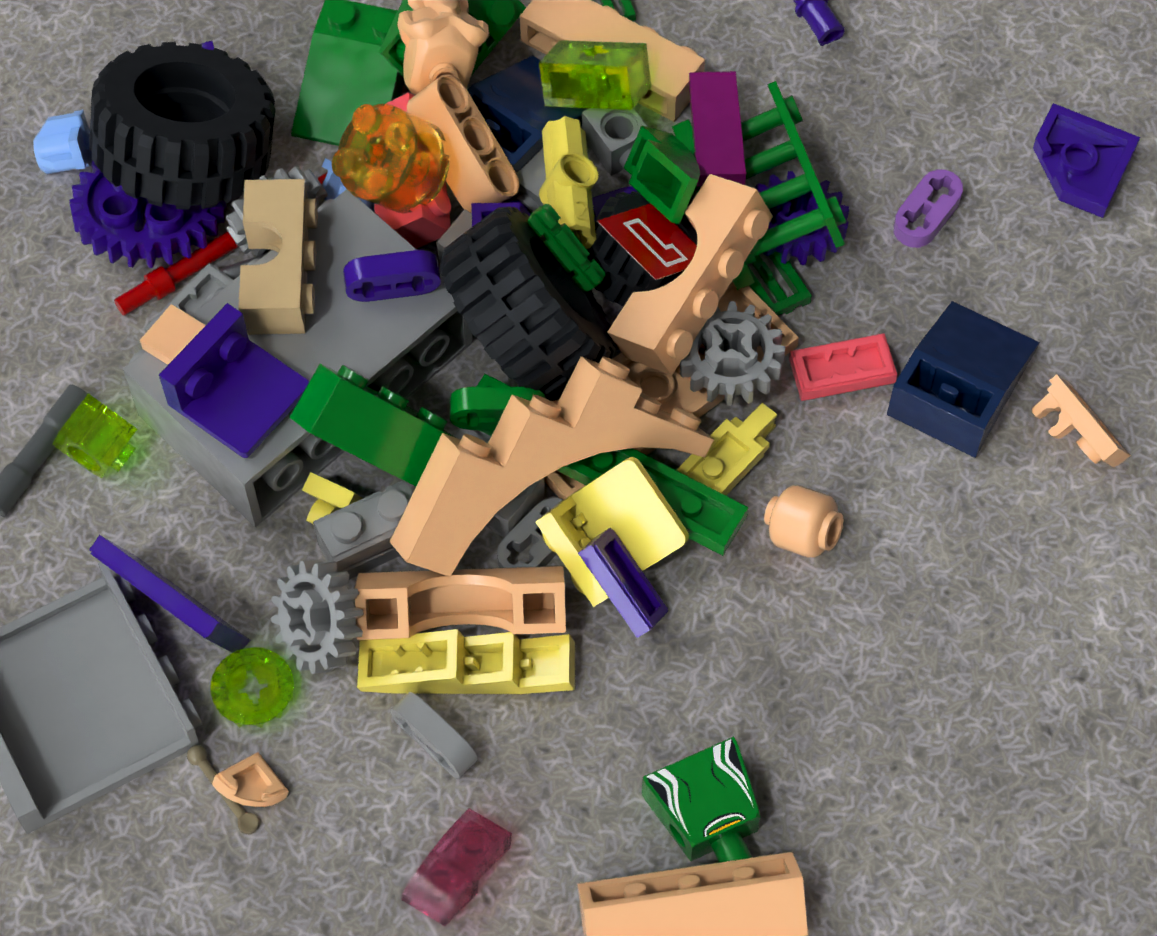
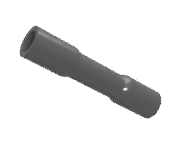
[0,384,93,517]

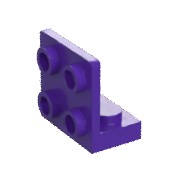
[159,303,309,458]

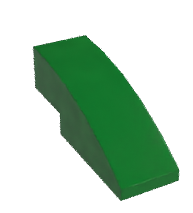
[624,125,700,224]

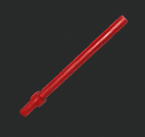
[114,157,362,316]

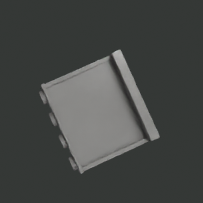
[0,562,203,834]

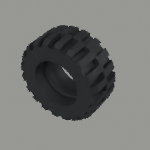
[89,42,276,210]
[440,207,616,401]

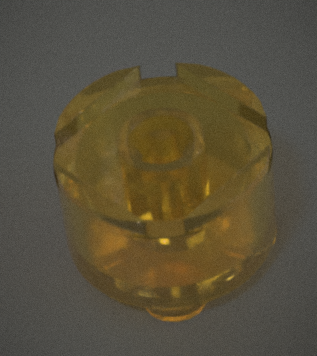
[332,104,449,213]

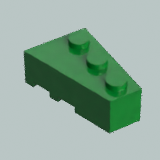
[289,363,456,486]

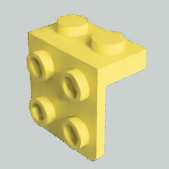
[535,457,689,607]

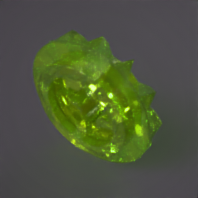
[210,647,294,728]

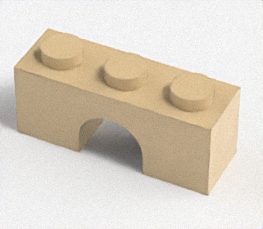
[238,179,318,335]

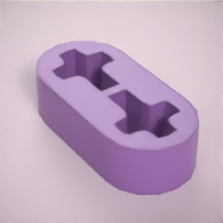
[894,169,963,248]

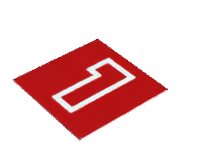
[597,203,697,280]

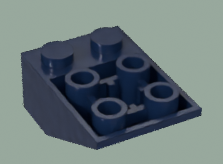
[467,55,602,174]
[887,301,1040,458]

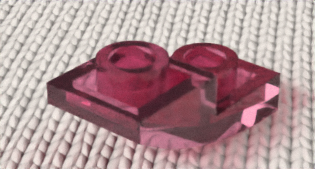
[402,808,512,926]

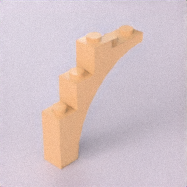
[390,356,714,577]

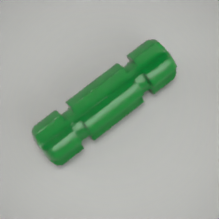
[527,204,605,292]

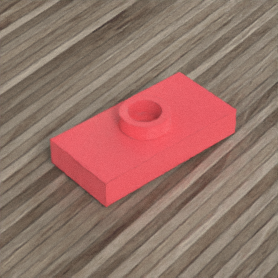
[789,333,898,401]

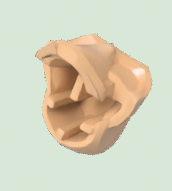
[397,0,489,95]

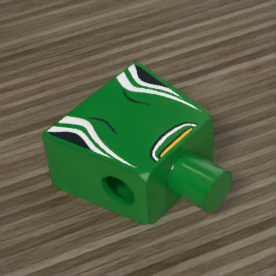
[642,737,760,863]

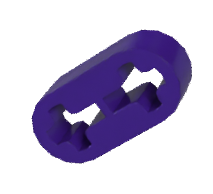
[343,250,441,302]

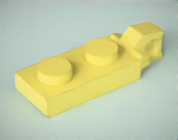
[676,403,777,495]

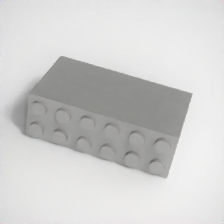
[123,189,473,528]

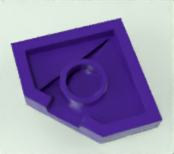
[1033,103,1140,218]

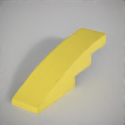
[357,629,575,694]

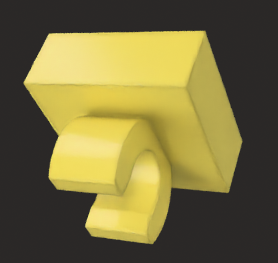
[302,472,363,525]

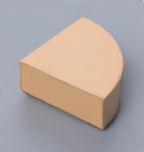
[212,752,289,807]

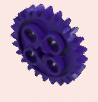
[69,161,227,268]

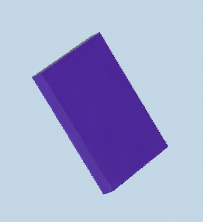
[89,535,251,654]

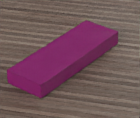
[689,71,746,187]

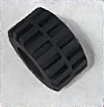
[587,191,698,307]

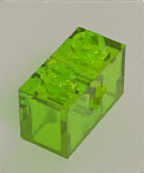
[539,40,651,110]

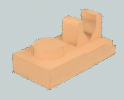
[1032,374,1131,467]

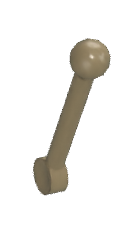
[187,745,259,835]

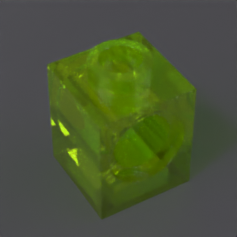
[52,393,137,478]

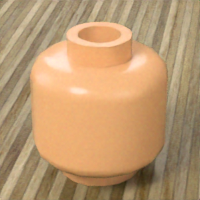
[764,485,844,558]

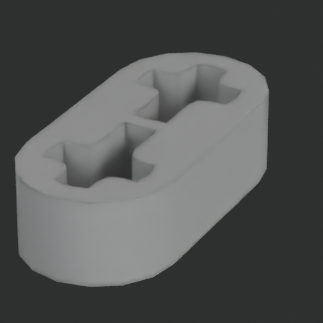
[497,498,563,568]
[390,692,478,779]

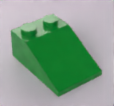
[291,0,405,152]

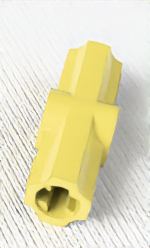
[539,116,599,249]

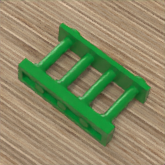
[672,81,847,290]

